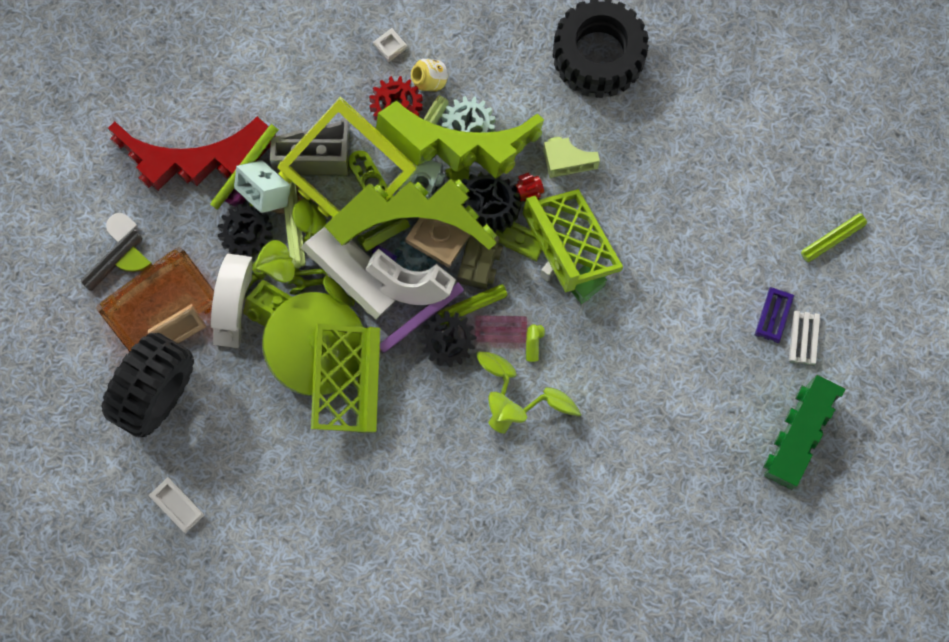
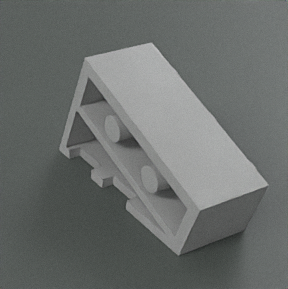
[270,118,350,175]

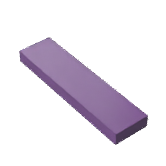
[380,282,464,354]

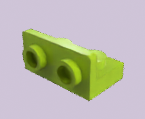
[243,280,292,327]

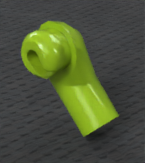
[526,324,545,362]

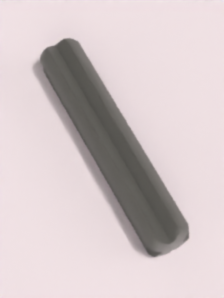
[81,229,143,291]

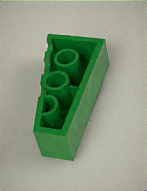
[763,375,846,490]

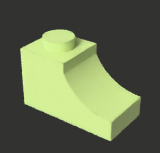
[543,137,600,178]

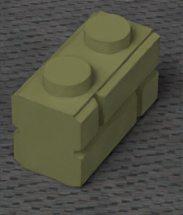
[457,235,503,290]

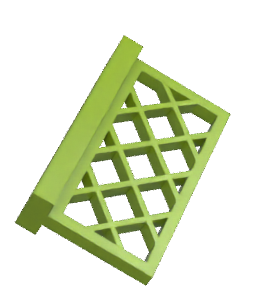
[522,189,623,293]
[311,324,380,433]

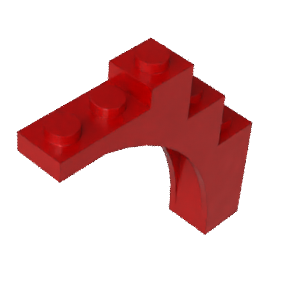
[108,116,276,191]

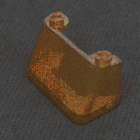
[96,247,214,352]

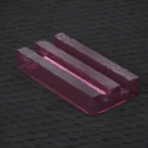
[475,316,527,343]

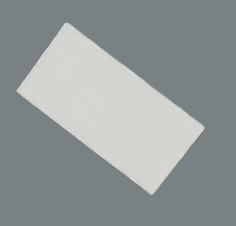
[301,227,396,319]

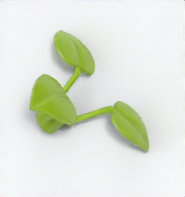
[254,198,355,307]
[476,351,582,434]

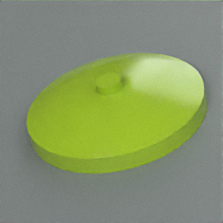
[262,292,363,396]

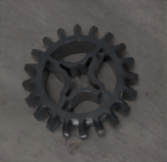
[461,171,521,234]

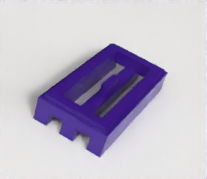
[754,287,794,343]

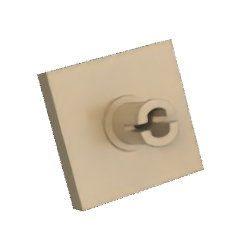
[405,218,470,268]

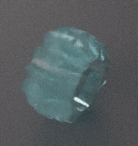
[395,240,437,272]

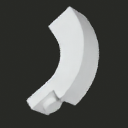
[211,254,252,348]

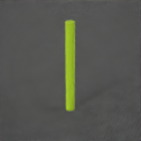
[210,124,279,210]

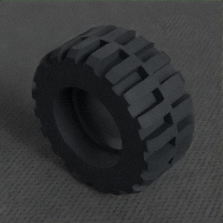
[553,0,649,98]
[101,333,194,437]

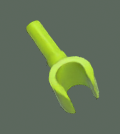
[246,261,267,292]
[287,276,324,295]

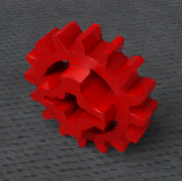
[369,76,423,121]

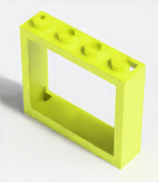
[277,96,416,217]

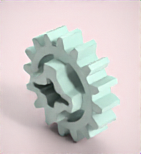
[442,96,495,133]

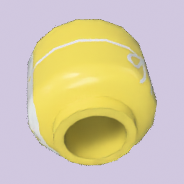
[411,58,448,92]

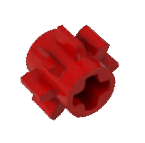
[514,172,544,202]

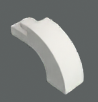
[365,249,456,305]

